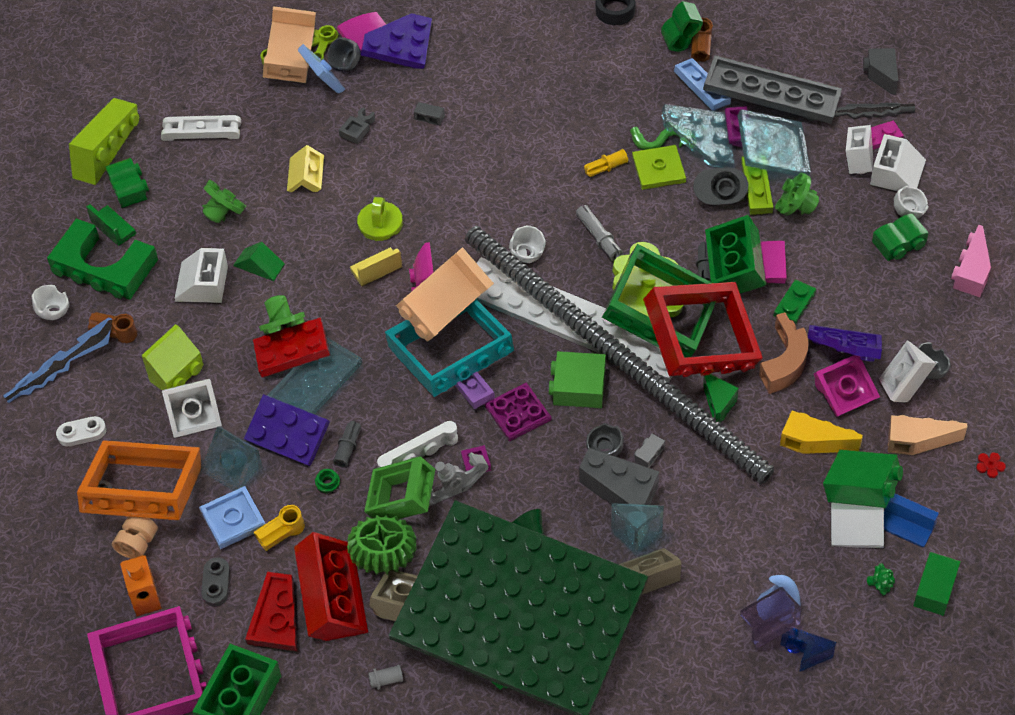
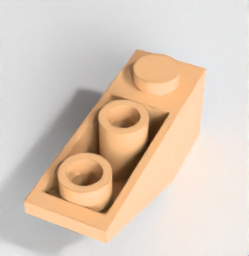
[888,415,967,455]

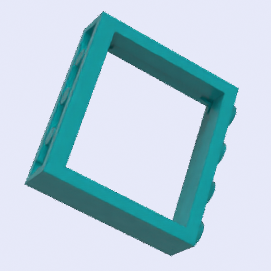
[385,299,514,397]

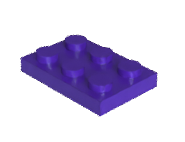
[244,394,330,466]

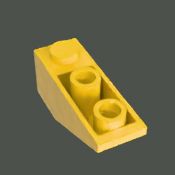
[780,410,863,454]

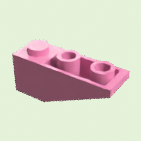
[951,225,991,297]

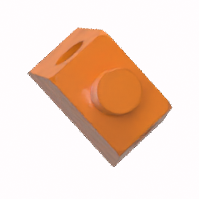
[120,555,162,617]

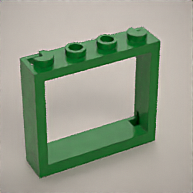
[601,244,716,358]

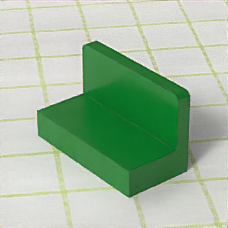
[86,204,136,246]

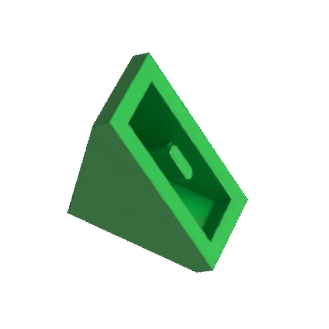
[233,241,285,281]
[703,374,739,423]

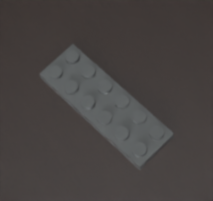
[703,55,842,124]

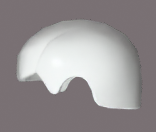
[894,185,928,218]
[509,225,546,264]
[32,285,69,320]

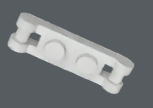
[161,115,241,141]
[377,421,458,468]

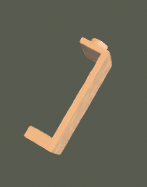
[263,6,316,83]
[396,247,494,342]

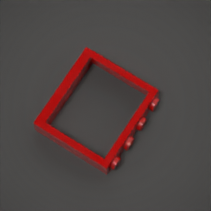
[643,282,763,378]

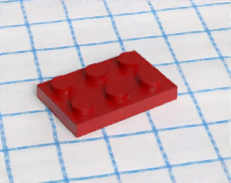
[253,317,330,378]

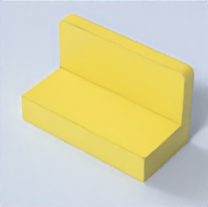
[287,145,324,192]
[350,247,402,286]

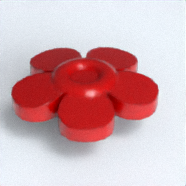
[976,452,1006,478]

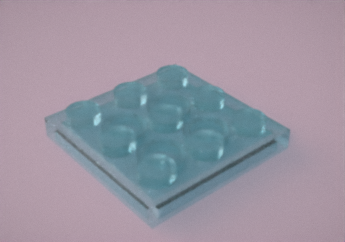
[737,109,811,176]

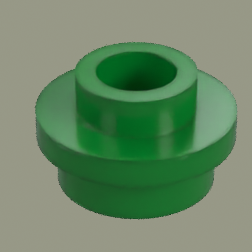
[315,469,340,493]

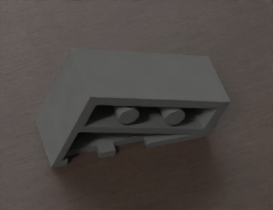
[579,448,659,527]

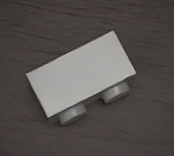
[634,434,665,468]

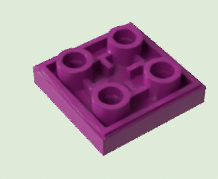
[485,382,551,442]

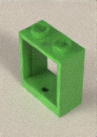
[364,456,435,520]

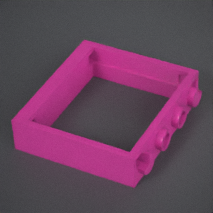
[87,606,207,715]

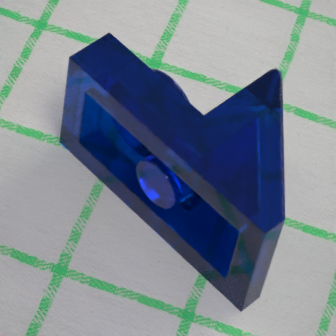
[780,625,837,672]

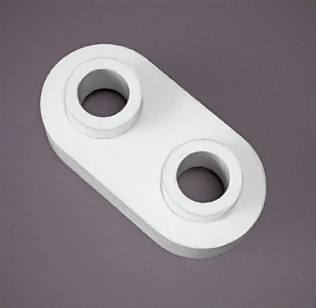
[56,416,106,446]

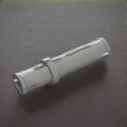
[576,205,623,261]

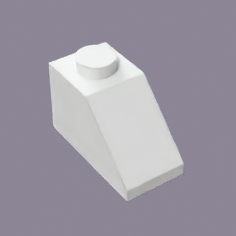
[846,125,873,174]

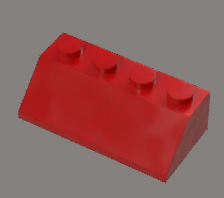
[294,532,368,641]

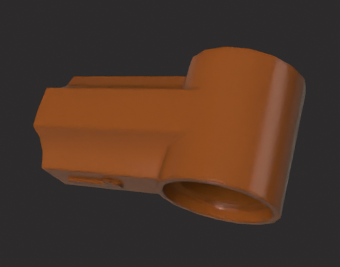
[691,17,713,62]
[88,312,137,343]

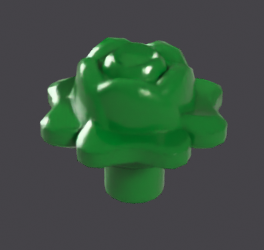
[867,563,895,596]

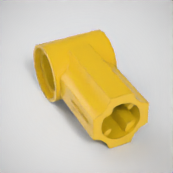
[254,505,305,551]

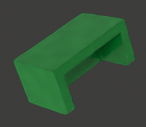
[913,552,961,616]

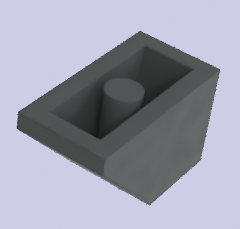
[863,48,898,94]

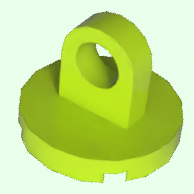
[357,197,403,241]

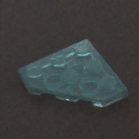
[662,104,734,168]

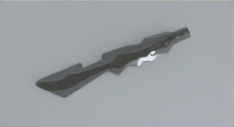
[804,103,915,121]

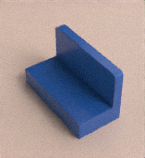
[884,494,939,547]

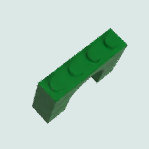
[47,218,158,300]

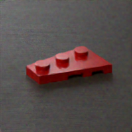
[245,572,297,651]

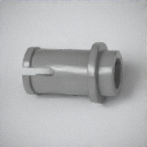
[368,665,403,690]

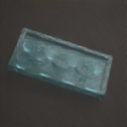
[267,337,362,414]

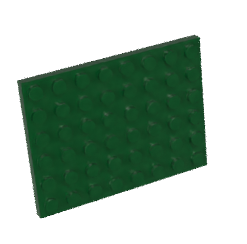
[389,500,648,715]

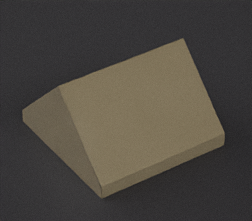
[619,548,681,595]

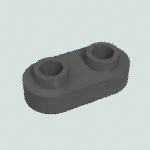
[201,558,230,607]

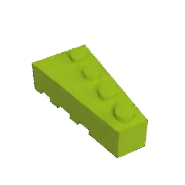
[69,98,139,185]

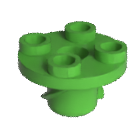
[775,172,819,216]
[202,180,246,223]
[259,295,306,335]

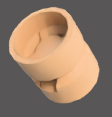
[112,516,158,559]

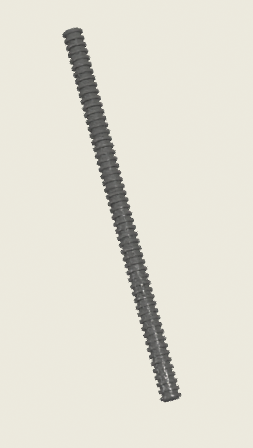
[465,226,774,484]

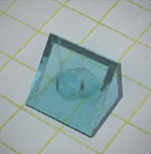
[200,426,263,491]
[611,503,664,556]

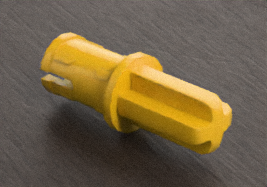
[584,149,628,177]

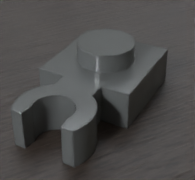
[338,108,375,144]

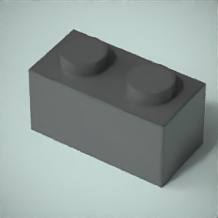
[414,102,445,126]

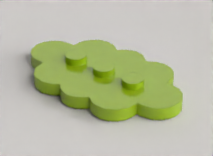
[612,242,683,317]

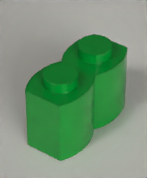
[661,1,703,52]
[105,158,149,208]
[872,213,928,261]

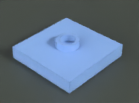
[298,44,345,93]
[199,486,266,550]

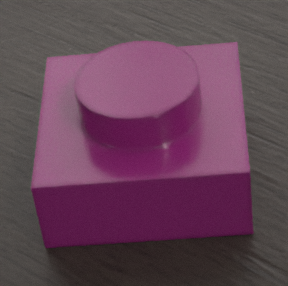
[461,445,491,472]

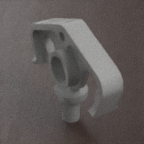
[429,452,489,506]

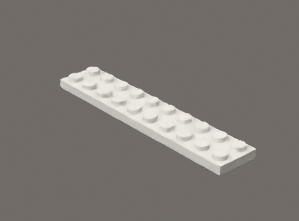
[476,257,673,382]

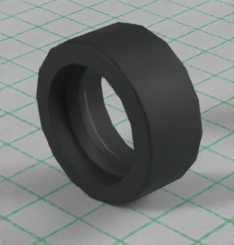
[595,0,636,26]

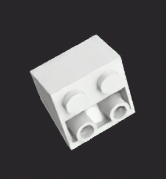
[870,134,926,191]
[175,248,228,303]

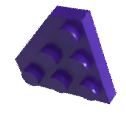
[361,13,432,69]
[808,325,882,361]

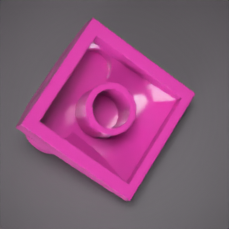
[409,242,433,291]
[814,355,880,417]

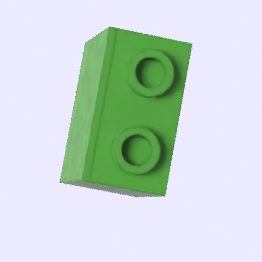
[549,351,606,408]

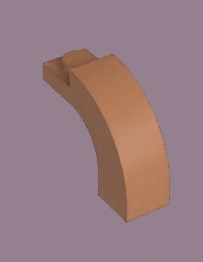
[759,312,808,394]

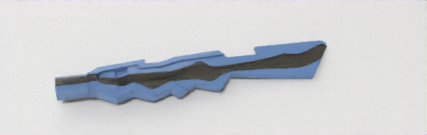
[3,318,112,403]

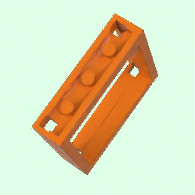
[77,440,201,520]

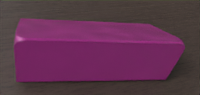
[725,106,751,149]

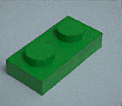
[773,279,816,324]

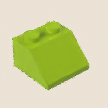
[142,324,204,390]

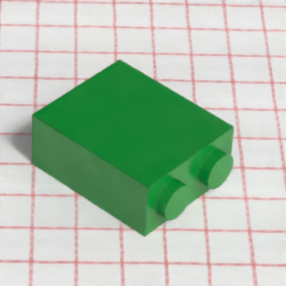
[823,450,903,508]

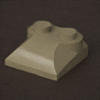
[369,570,417,621]

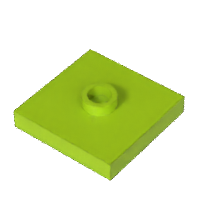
[632,145,686,190]

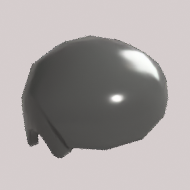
[327,37,361,71]
[918,342,951,380]
[586,423,624,457]

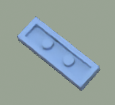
[674,58,731,111]

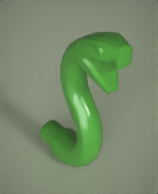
[630,127,696,150]

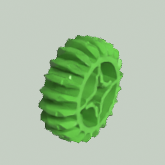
[347,514,416,575]

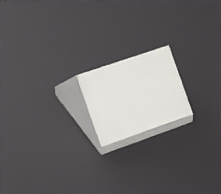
[879,341,937,402]
[162,379,222,438]
[831,503,884,548]

